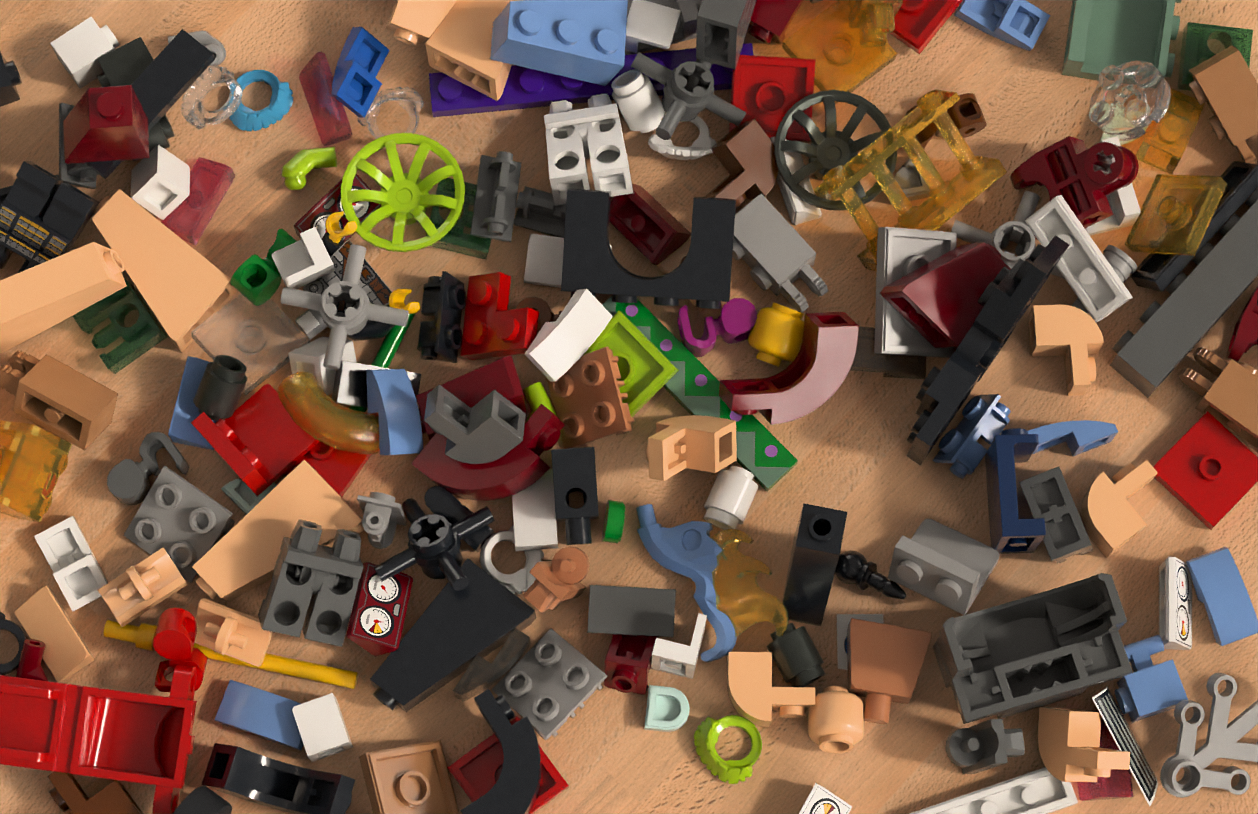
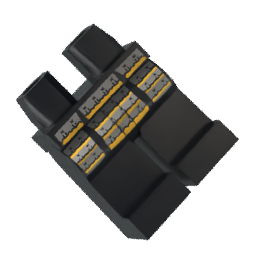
[0,161,100,273]

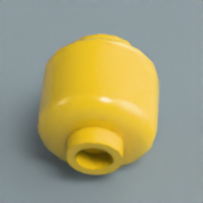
[748,302,804,367]

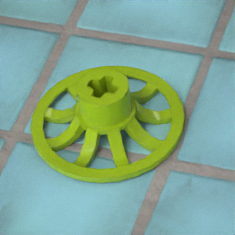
[341,133,465,252]

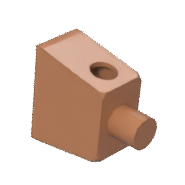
[847,618,932,724]

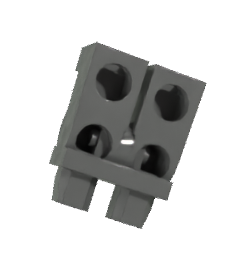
[258,519,363,647]

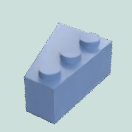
[490,0,628,86]

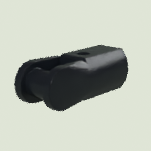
[424,486,495,553]

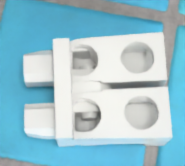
[544,94,633,206]

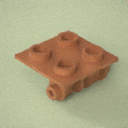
[547,347,634,449]

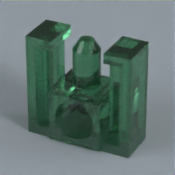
[1177,22,1253,91]
[426,178,491,259]
[73,279,168,374]

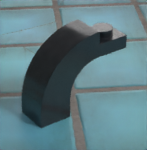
[460,689,542,814]
[201,743,355,814]

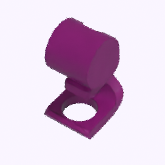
[677,298,757,357]

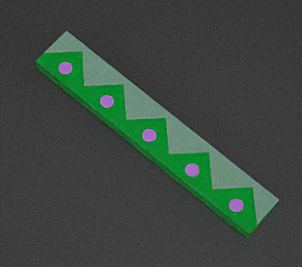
[602,296,798,492]

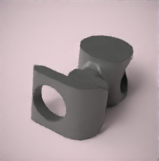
[107,432,189,505]

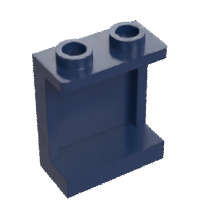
[985,428,1046,554]

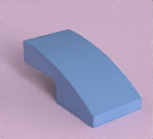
[954,0,1050,51]
[366,369,423,455]
[1027,420,1118,456]
[1186,547,1258,646]
[214,680,303,751]

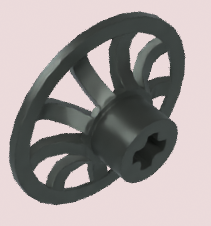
[774,90,897,211]

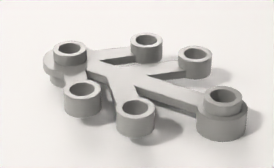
[1160,673,1258,798]

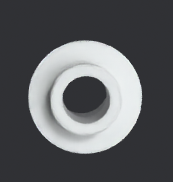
[611,69,666,133]
[704,465,759,532]

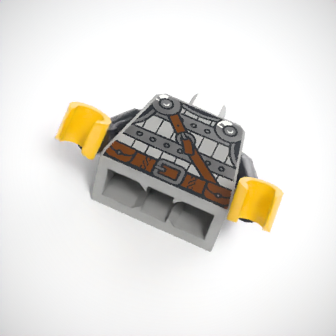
[295,211,420,341]

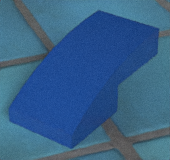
[331,27,390,118]

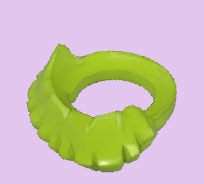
[694,715,762,784]

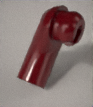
[16,639,48,681]

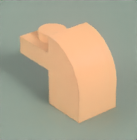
[1027,304,1104,396]
[646,415,737,481]
[1081,460,1158,558]
[727,652,815,728]
[1038,707,1130,782]

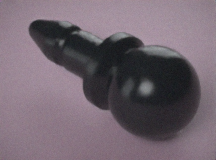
[835,550,906,599]

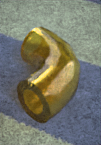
[277,372,380,455]

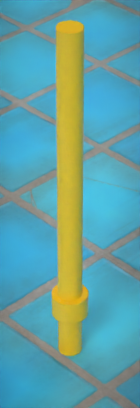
[103,620,358,689]

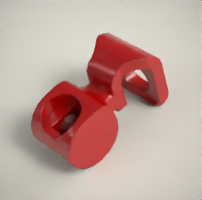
[153,608,208,692]

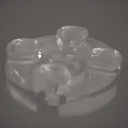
[1089,61,1171,141]

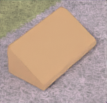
[14,585,96,683]

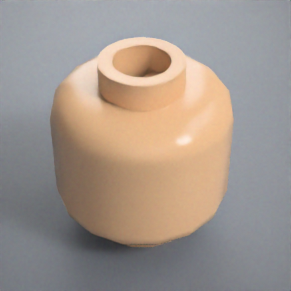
[808,686,864,754]

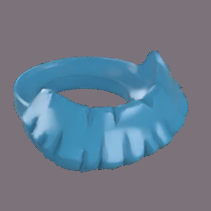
[226,70,294,131]

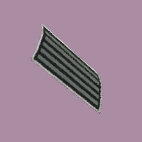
[1092,687,1158,806]

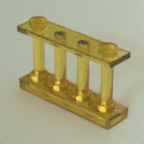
[814,90,1007,272]

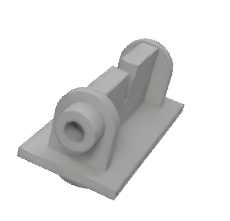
[357,492,407,549]

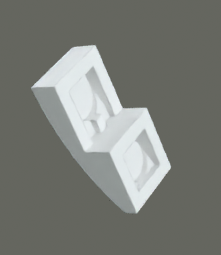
[524,289,613,382]
[512,469,558,551]
[34,516,107,611]

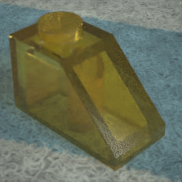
[1136,86,1205,175]

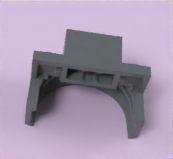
[933,573,1133,724]

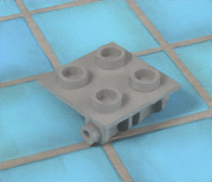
[124,466,235,583]
[492,629,608,740]

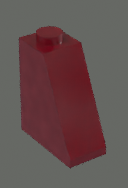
[63,85,150,164]
[880,242,1011,348]
[416,355,527,441]

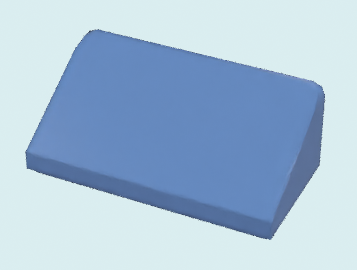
[168,356,217,450]

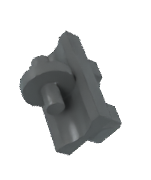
[945,719,1025,774]

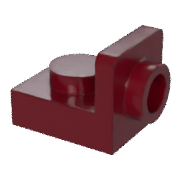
[604,634,659,695]

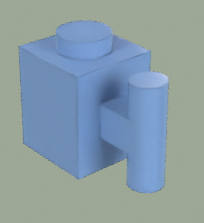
[1115,635,1188,723]

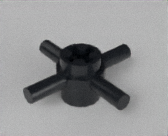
[374,498,495,591]

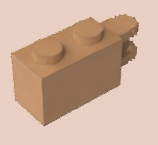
[1188,45,1258,164]
[1178,347,1258,453]
[0,350,118,451]

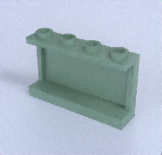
[1062,0,1181,90]

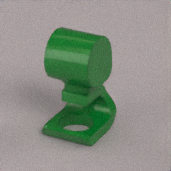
[230,228,297,306]

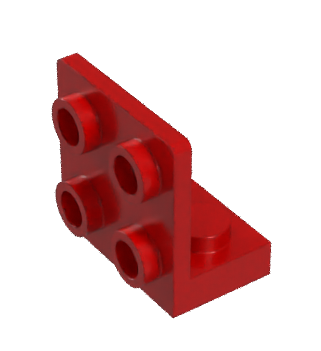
[191,383,320,497]

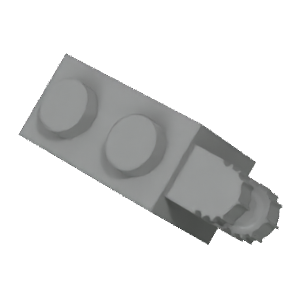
[732,193,829,313]

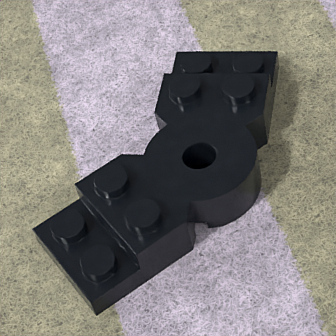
[907,235,1070,466]

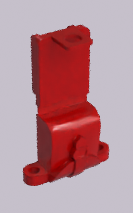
[0,664,197,814]

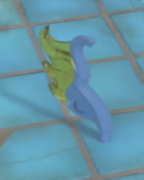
[636,504,789,662]

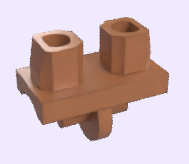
[523,547,590,612]

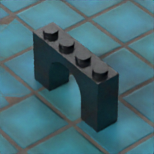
[561,189,736,309]

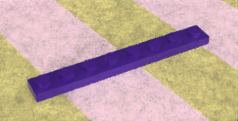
[429,43,754,117]

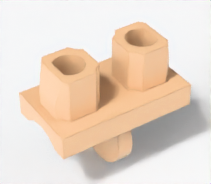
[98,548,188,627]
[195,598,273,667]

